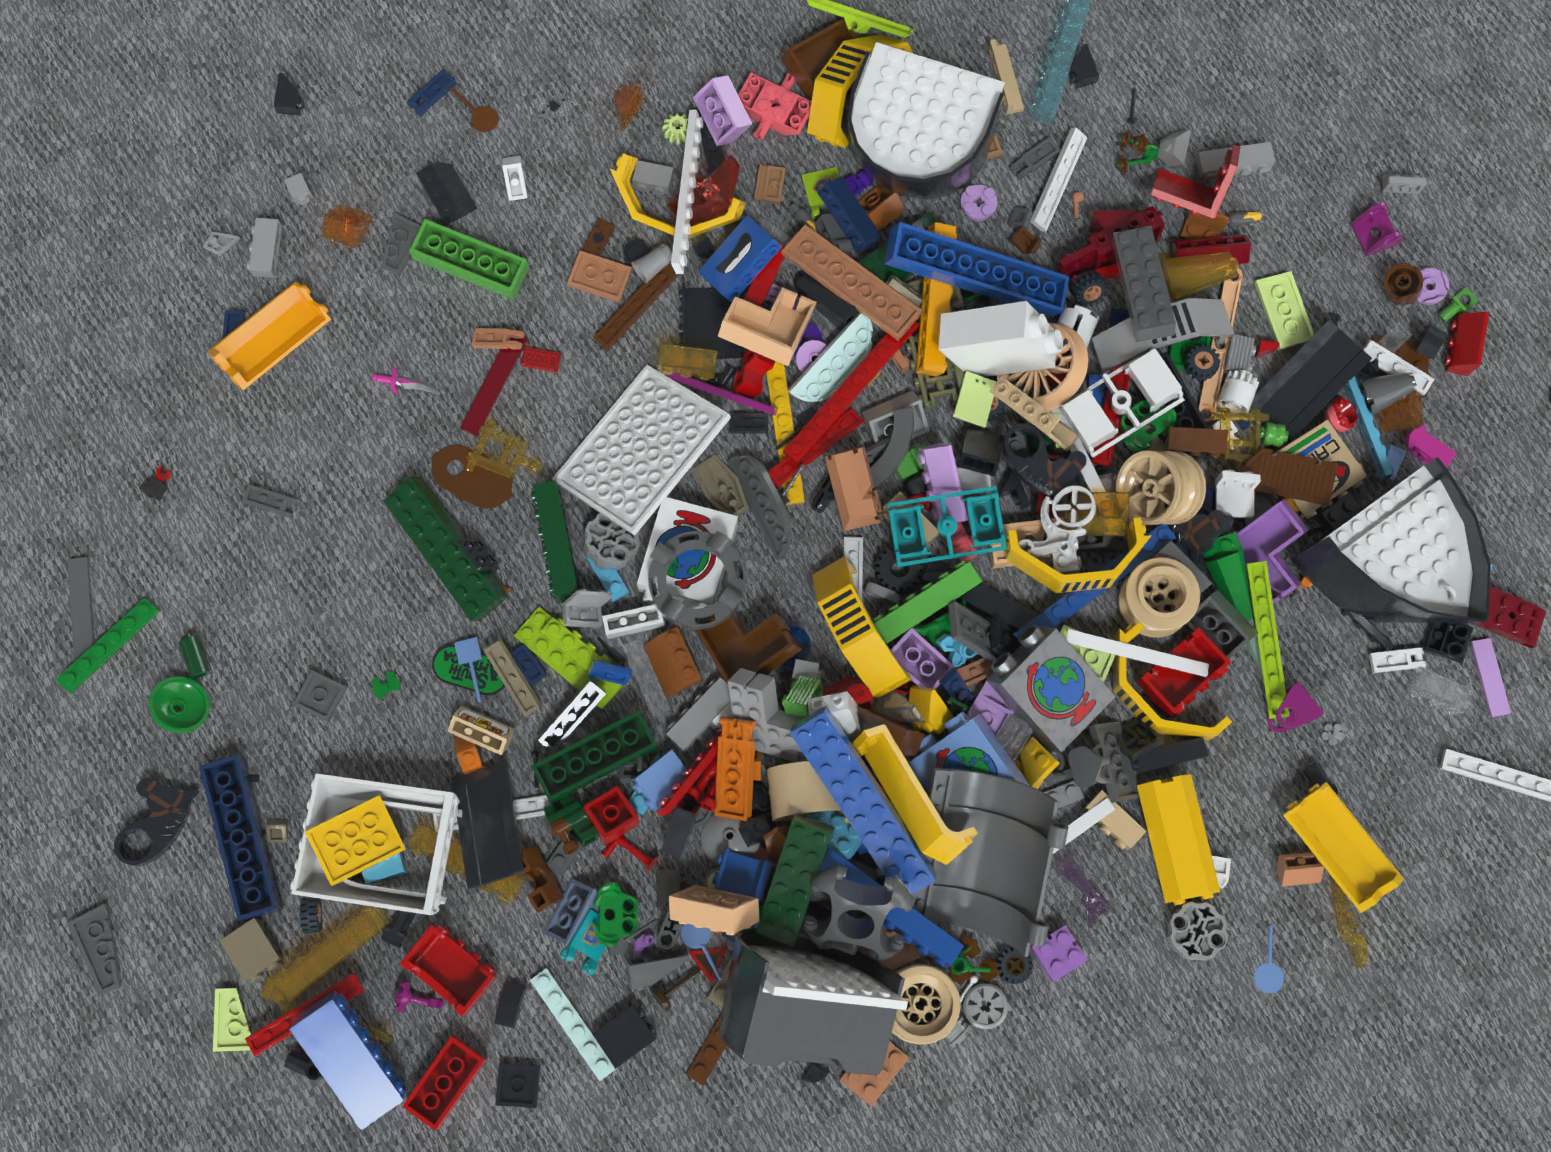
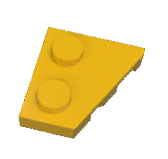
[1019,737,1060,788]

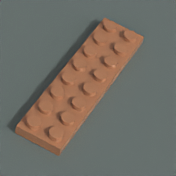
[781,224,922,341]

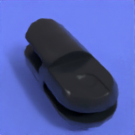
[904,471,928,495]
[811,473,835,513]

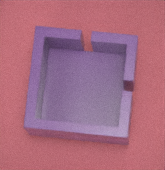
[1030,925,1088,982]

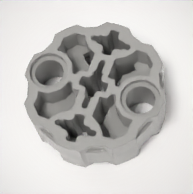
[583,513,640,570]
[1166,902,1228,961]

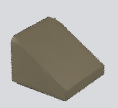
[266,819,288,843]

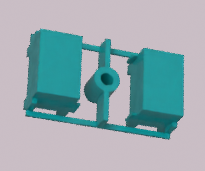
[888,486,1007,567]

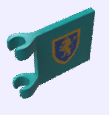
[560,909,607,975]

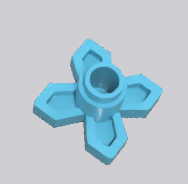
[936,633,978,670]

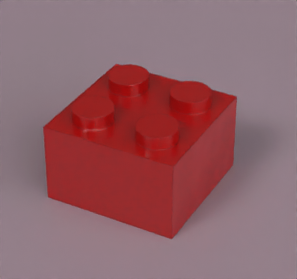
[583,786,639,846]

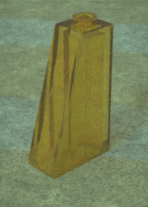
[1161,252,1239,300]

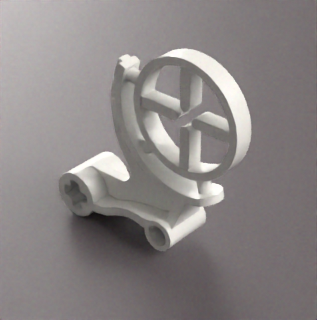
[1018,486,1096,559]

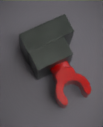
[139,466,172,501]

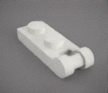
[1369,648,1426,673]

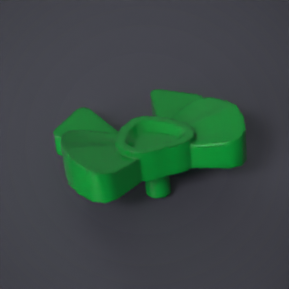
[371,671,401,700]

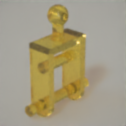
[1212,407,1269,472]
[466,419,542,480]

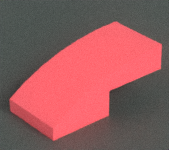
[946,522,978,563]

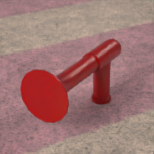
[601,836,659,873]

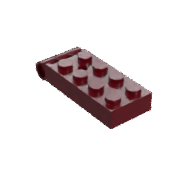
[1472,586,1546,648]

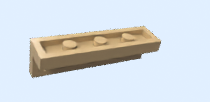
[988,39,1024,115]

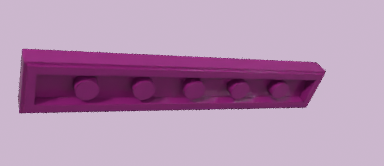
[667,371,777,416]

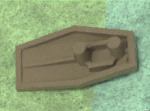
[692,454,749,516]

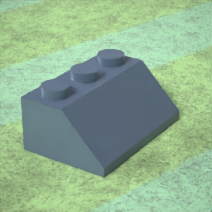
[544,878,599,945]

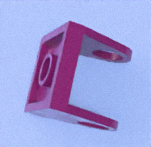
[1350,202,1401,257]
[1267,682,1324,732]

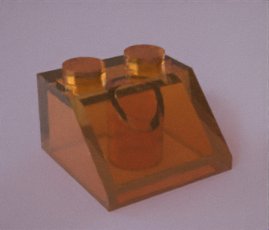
[322,204,374,248]

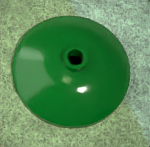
[148,677,210,733]

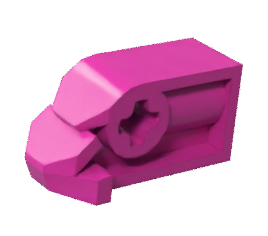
[1405,425,1457,468]

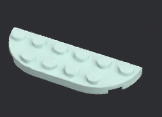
[788,312,873,402]

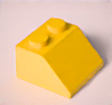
[908,685,954,734]

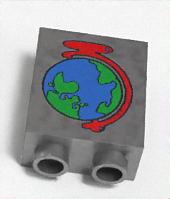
[986,625,1115,752]

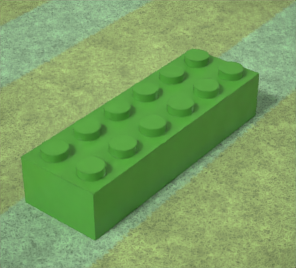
[409,219,529,300]
[872,561,983,644]

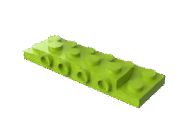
[514,607,623,710]

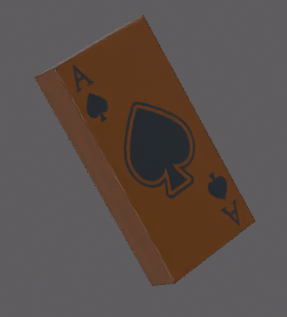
[582,218,615,257]

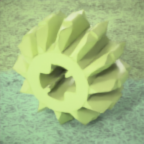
[662,112,689,145]

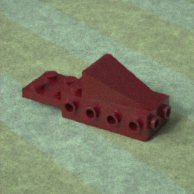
[1057,206,1165,278]

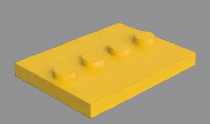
[305,795,406,886]

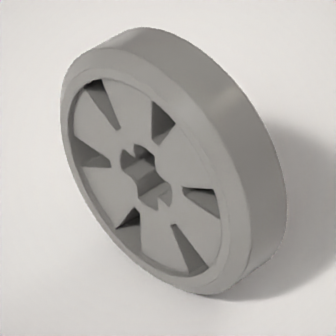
[963,983,1008,1029]

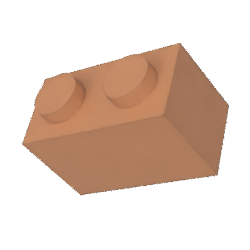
[1276,852,1324,886]

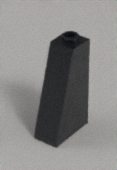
[794,273,857,332]

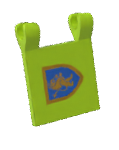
[801,167,840,220]

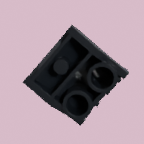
[1423,623,1474,665]

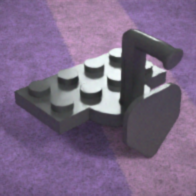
[1044,721,1140,803]

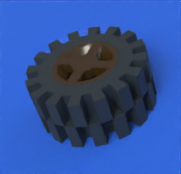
[996,947,1033,984]

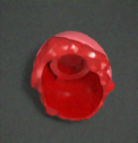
[1324,397,1358,432]

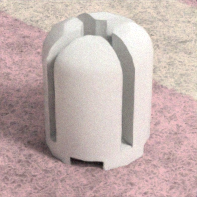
[1058,304,1099,355]

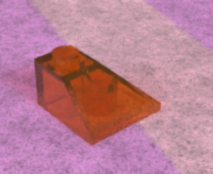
[614,86,643,132]

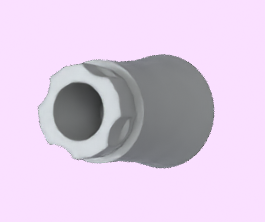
[631,244,672,284]

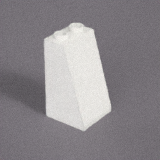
[808,692,864,743]

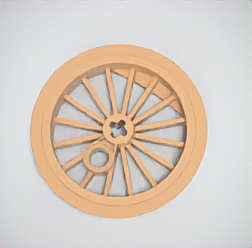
[997,323,1088,412]

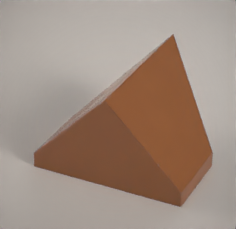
[763,827,790,866]

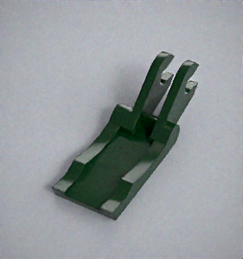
[946,697,968,717]

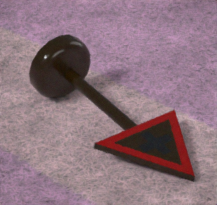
[649,947,727,1012]

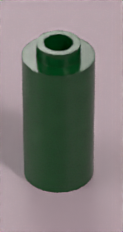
[178,634,210,679]

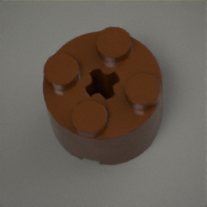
[1384,263,1423,305]

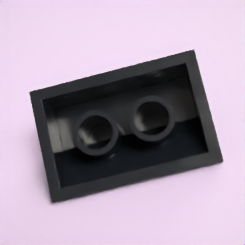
[416,164,478,226]

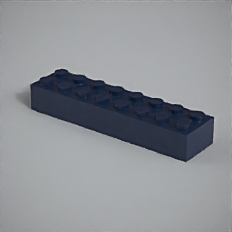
[199,754,283,922]

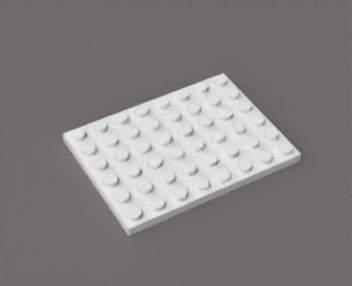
[552,365,731,536]

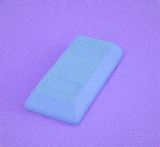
[1375,444,1406,484]

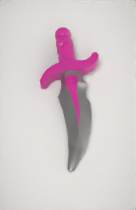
[372,367,440,395]

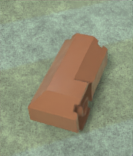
[825,446,883,531]

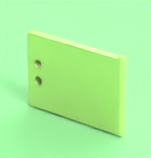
[953,371,996,428]

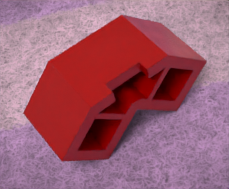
[733,349,775,400]

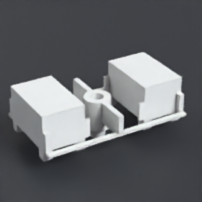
[1059,348,1185,458]

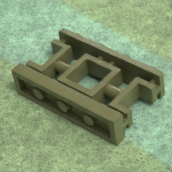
[905,335,964,411]

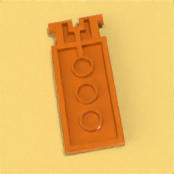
[715,717,756,821]

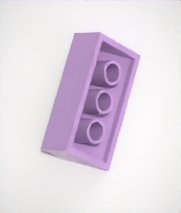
[918,443,968,523]

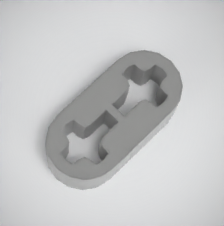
[864,582,902,606]

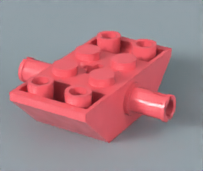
[738,73,812,140]

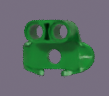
[1119,400,1176,452]
[912,598,966,647]
[592,882,638,946]

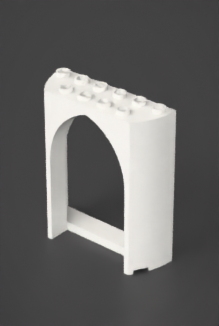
[291,774,462,915]

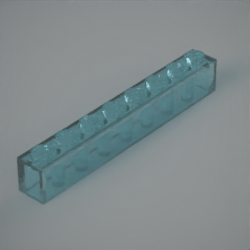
[1030,0,1091,126]

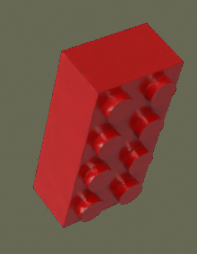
[402,1036,488,1131]

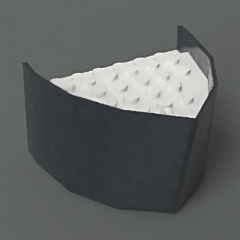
[1291,457,1491,623]

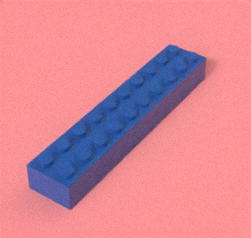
[884,222,1069,317]
[790,706,937,895]

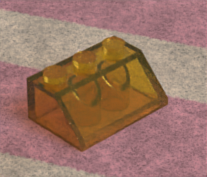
[658,344,717,380]
[1064,492,1130,536]

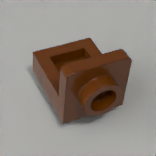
[1009,226,1043,255]

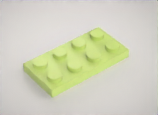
[1254,271,1314,351]

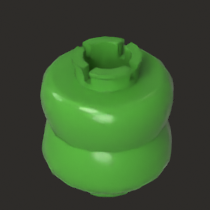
[1259,422,1289,447]

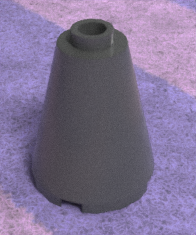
[1359,373,1417,415]

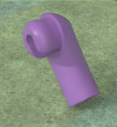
[633,933,654,958]

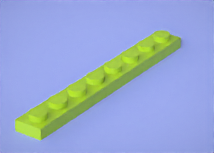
[1247,561,1289,719]

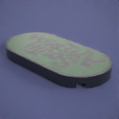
[432,645,506,696]

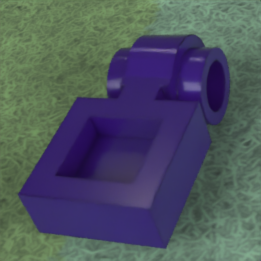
[844,171,873,197]

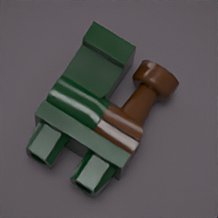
[544,796,599,855]

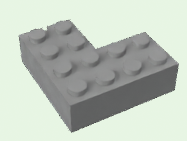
[728,668,808,762]

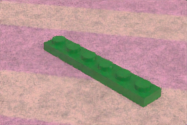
[56,598,159,694]

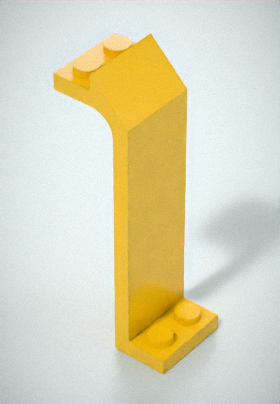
[852,724,978,865]

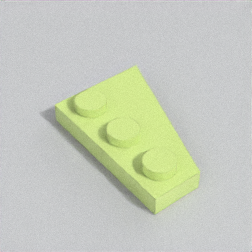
[213,988,251,1052]

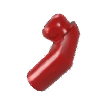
[906,493,932,511]

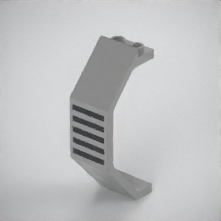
[1090,298,1234,375]

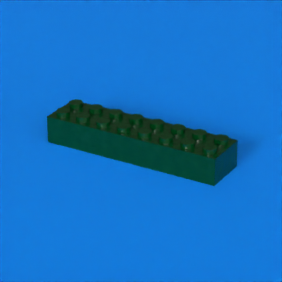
[383,476,509,622]

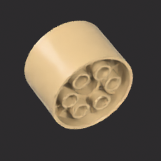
[767,761,843,821]

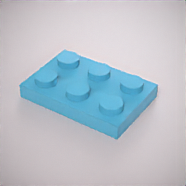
[807,811,862,862]

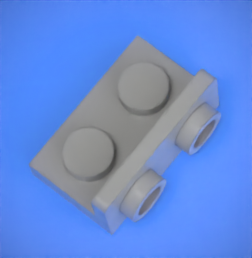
[1382,174,1426,194]

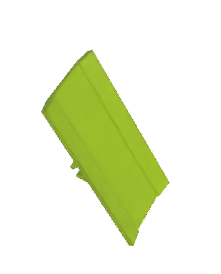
[807,0,914,38]

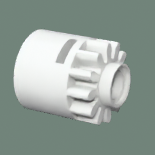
[1217,370,1259,415]

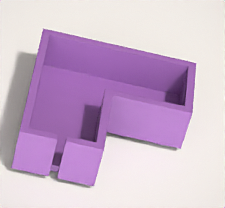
[1237,499,1309,605]

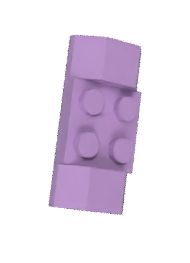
[967,676,1014,739]

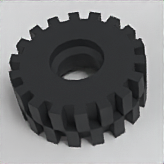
[875,545,924,595]

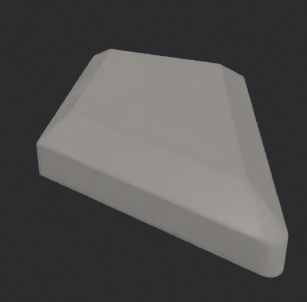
[203,232,240,257]

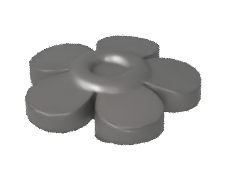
[1321,723,1345,745]

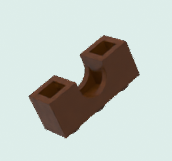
[517,846,564,913]

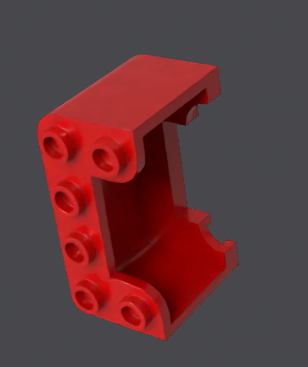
[1136,627,1231,718]
[400,925,498,1016]

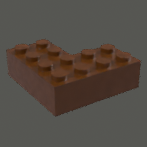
[781,18,858,107]
[696,612,802,685]

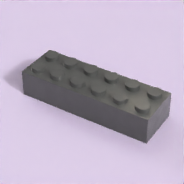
[1113,226,1176,342]

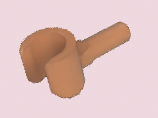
[1072,192,1084,218]

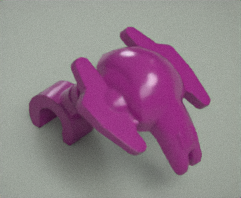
[393,981,444,1013]

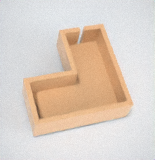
[718,287,817,366]

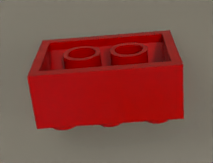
[1444,311,1489,376]

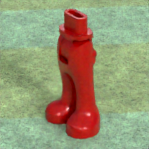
[685,754,718,812]

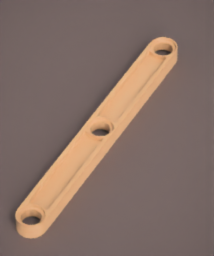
[1198,267,1243,423]

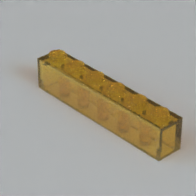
[408,824,526,904]
[273,905,389,1002]

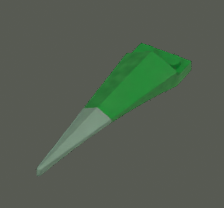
[1204,531,1264,680]

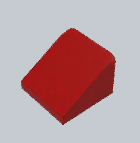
[1255,340,1280,359]

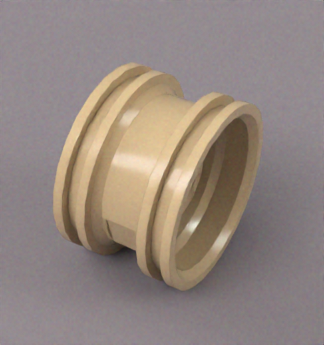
[1116,450,1206,525]

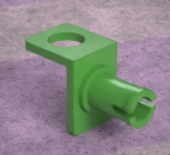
[1437,288,1478,323]

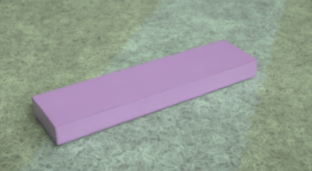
[1470,638,1511,718]

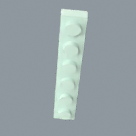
[530,968,617,1081]

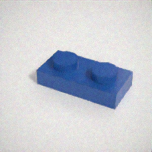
[588,660,632,686]

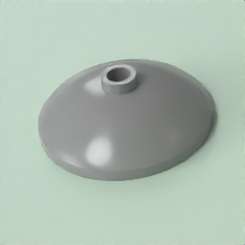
[701,813,760,866]

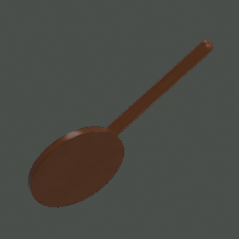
[450,87,499,132]

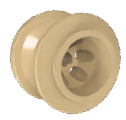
[1118,557,1200,638]
[892,964,961,1044]

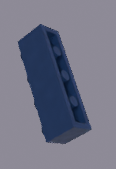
[818,176,882,254]

